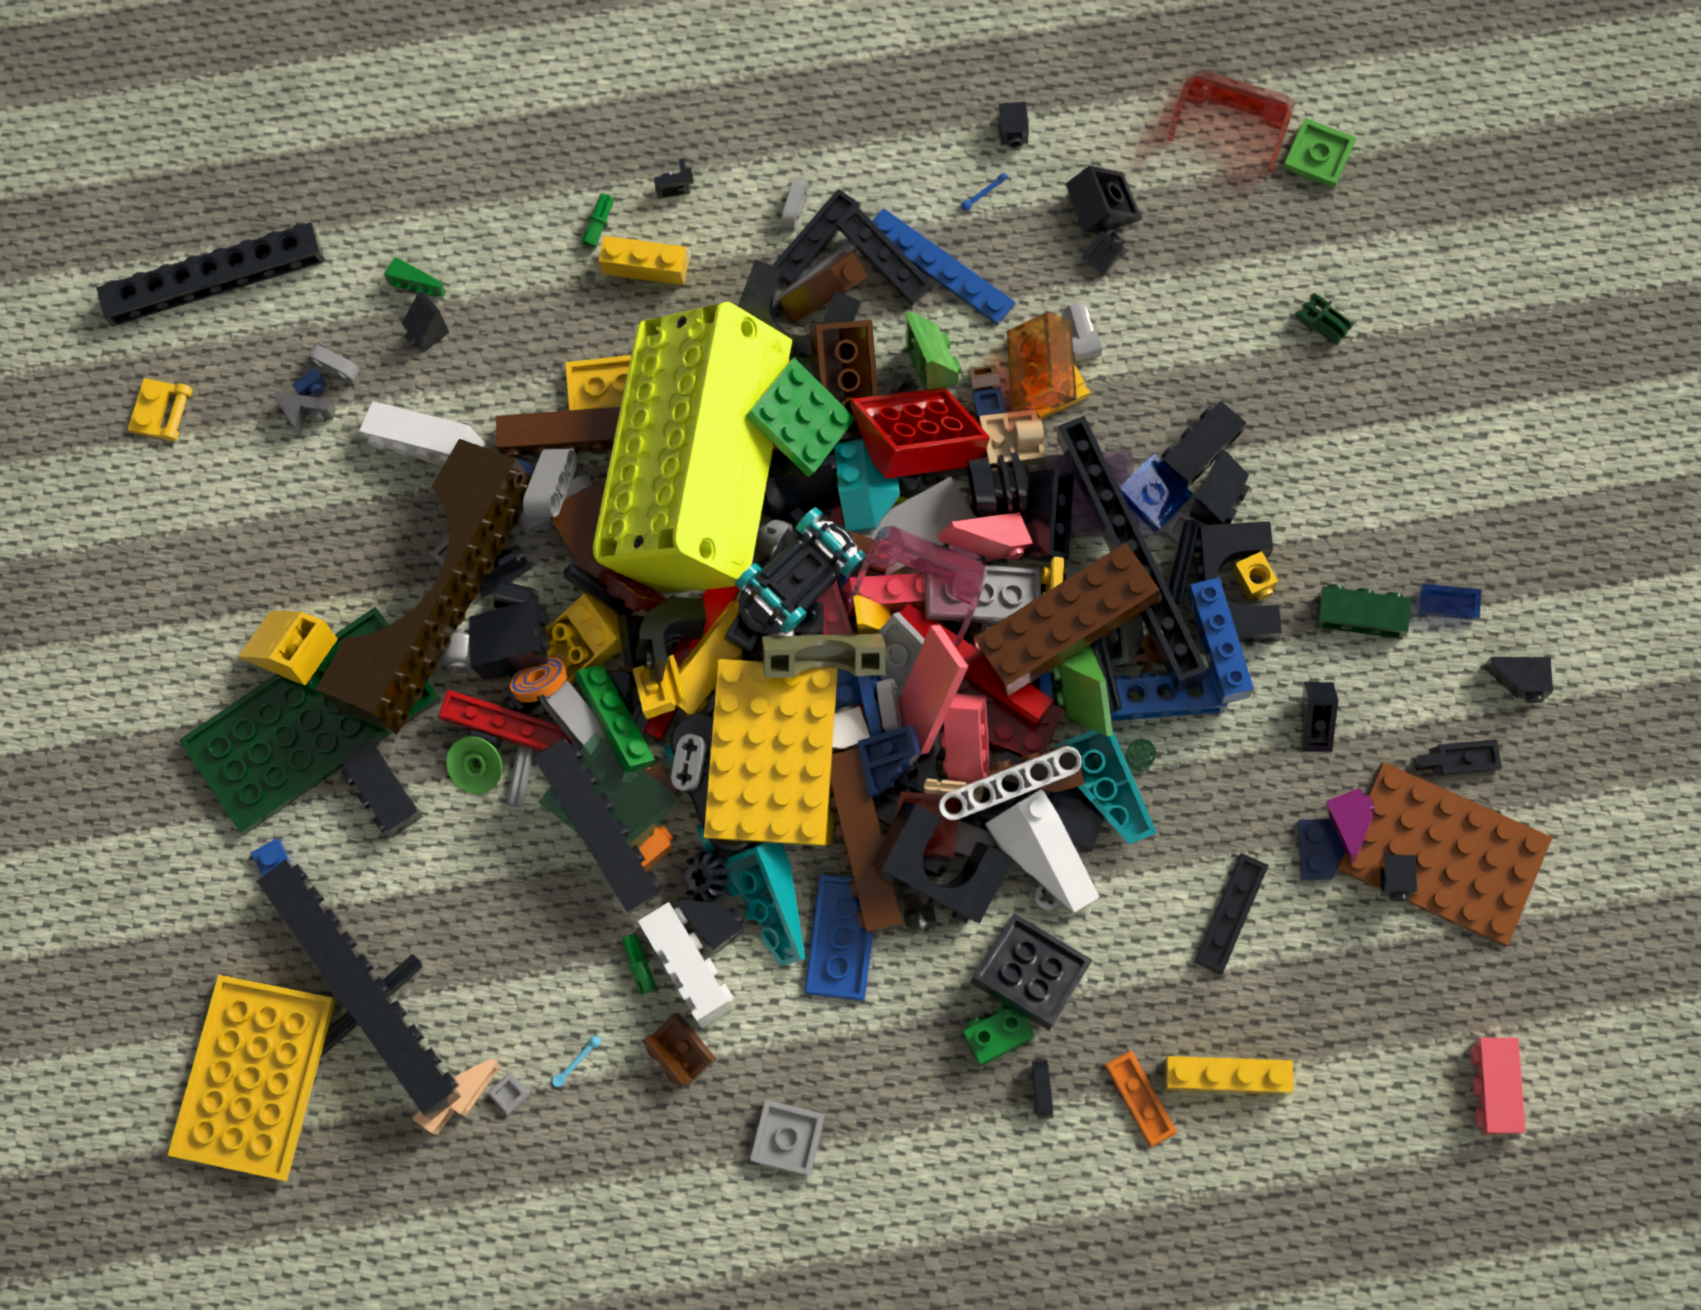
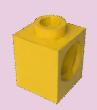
[1232,551,1278,601]

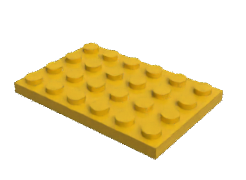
[704,659,838,846]
[168,975,336,1181]

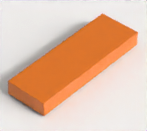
[1104,1050,1178,1148]

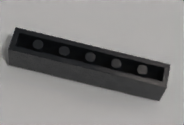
[534,738,661,914]

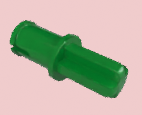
[580,193,614,249]
[622,934,658,995]

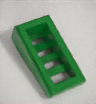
[384,257,446,297]

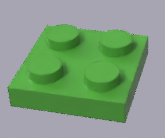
[1283,118,1357,189]

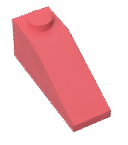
[937,512,1033,561]

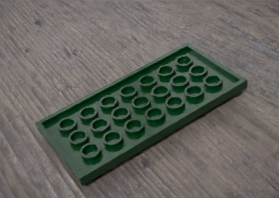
[179,607,441,835]

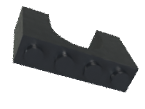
[738,259,863,358]
[1194,521,1282,642]
[894,725,1022,831]
[871,800,1013,924]

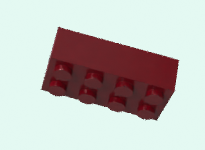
[942,677,1063,757]

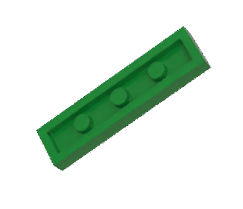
[574,664,655,773]

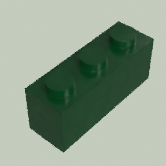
[1315,584,1411,639]

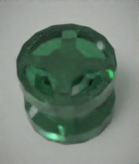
[1125,739,1156,772]

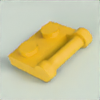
[128,378,193,442]

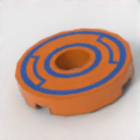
[510,657,568,702]

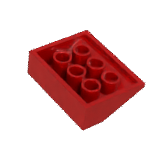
[850,388,990,478]

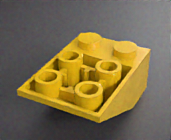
[546,593,622,684]
[238,611,338,685]

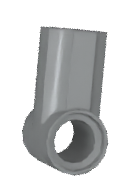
[1062,303,1102,362]

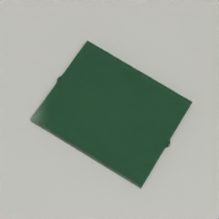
[538,733,679,848]

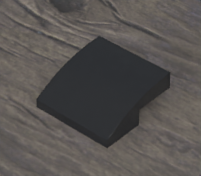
[1048,787,1104,852]

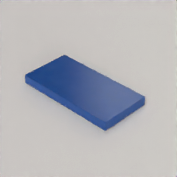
[804,874,873,1002]

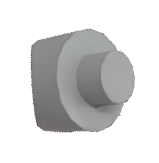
[757,520,797,558]

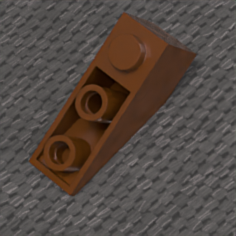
[987,744,1085,792]

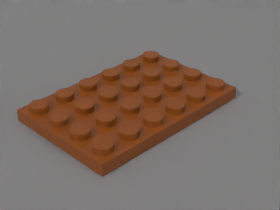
[1337,762,1553,947]

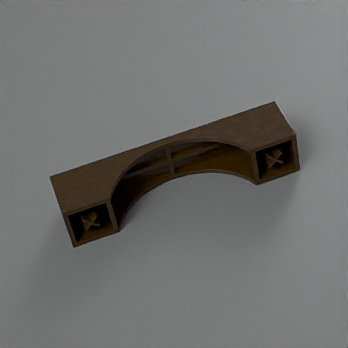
[316,439,531,735]

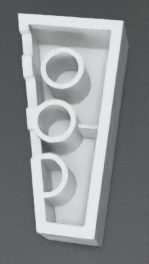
[359,401,490,467]
[638,902,734,1028]

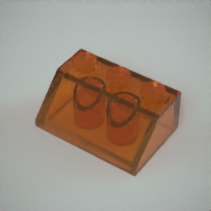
[1006,311,1077,411]

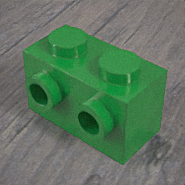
[963,1004,1035,1067]

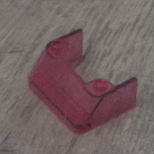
[849,526,987,647]

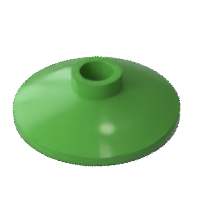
[446,736,502,794]

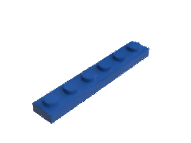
[872,208,1015,326]

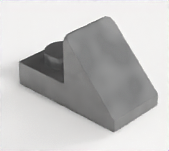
[274,391,336,436]

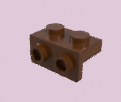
[642,1012,717,1088]

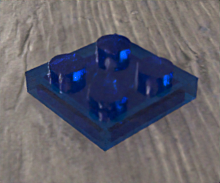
[1119,453,1193,533]

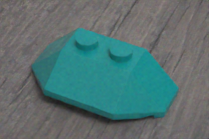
[835,437,900,533]

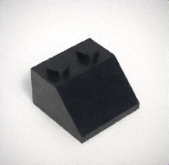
[1065,166,1142,234]
[1189,449,1250,525]

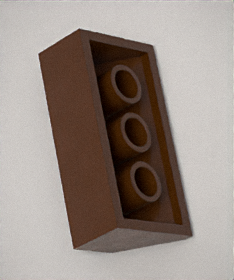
[809,320,879,439]

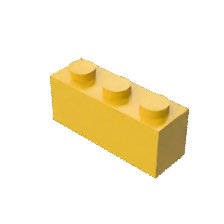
[598,236,689,285]

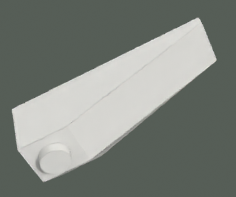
[985,789,1099,913]

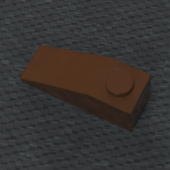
[777,252,868,323]

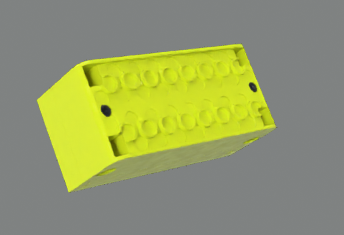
[593,302,792,594]

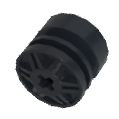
[967,452,1028,518]

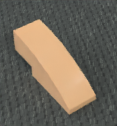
[413,1059,501,1135]

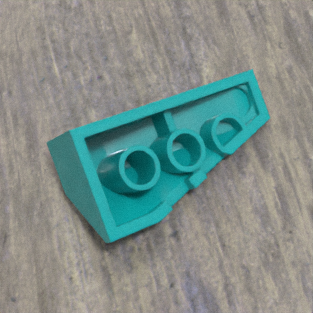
[1054,728,1157,845]
[724,843,805,967]

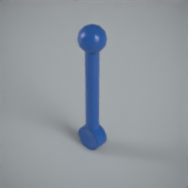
[961,172,1008,211]

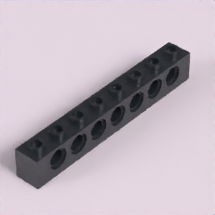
[96,222,325,327]

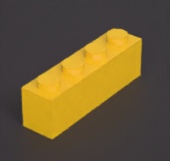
[676,601,761,715]
[1164,1056,1293,1095]

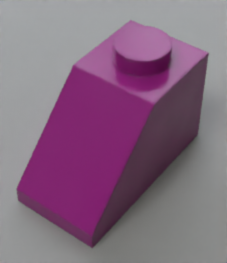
[1326,788,1375,863]

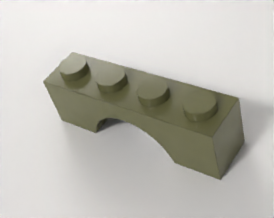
[762,634,886,678]

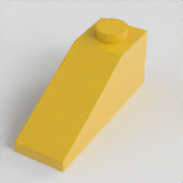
[853,595,891,634]

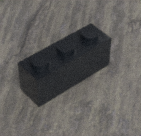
[1160,401,1246,490]
[1023,469,1074,562]
[340,741,423,837]

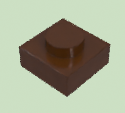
[967,365,1000,390]

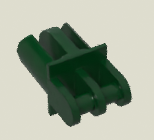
[1295,293,1354,346]

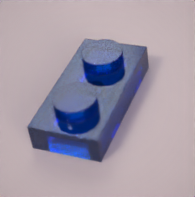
[1419,583,1482,621]

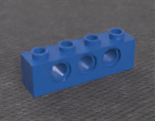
[1187,578,1254,705]
[1110,668,1228,721]

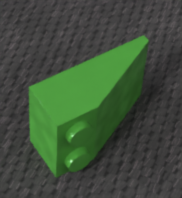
[905,311,962,390]
[1052,646,1113,736]

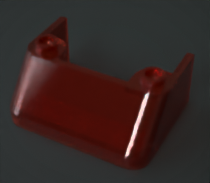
[1167,70,1295,173]

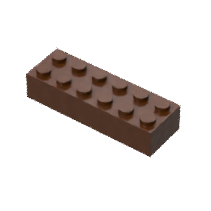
[974,543,1160,696]

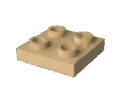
[979,409,1046,469]

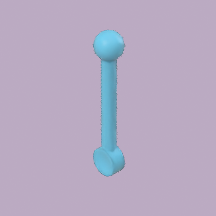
[552,1036,601,1087]

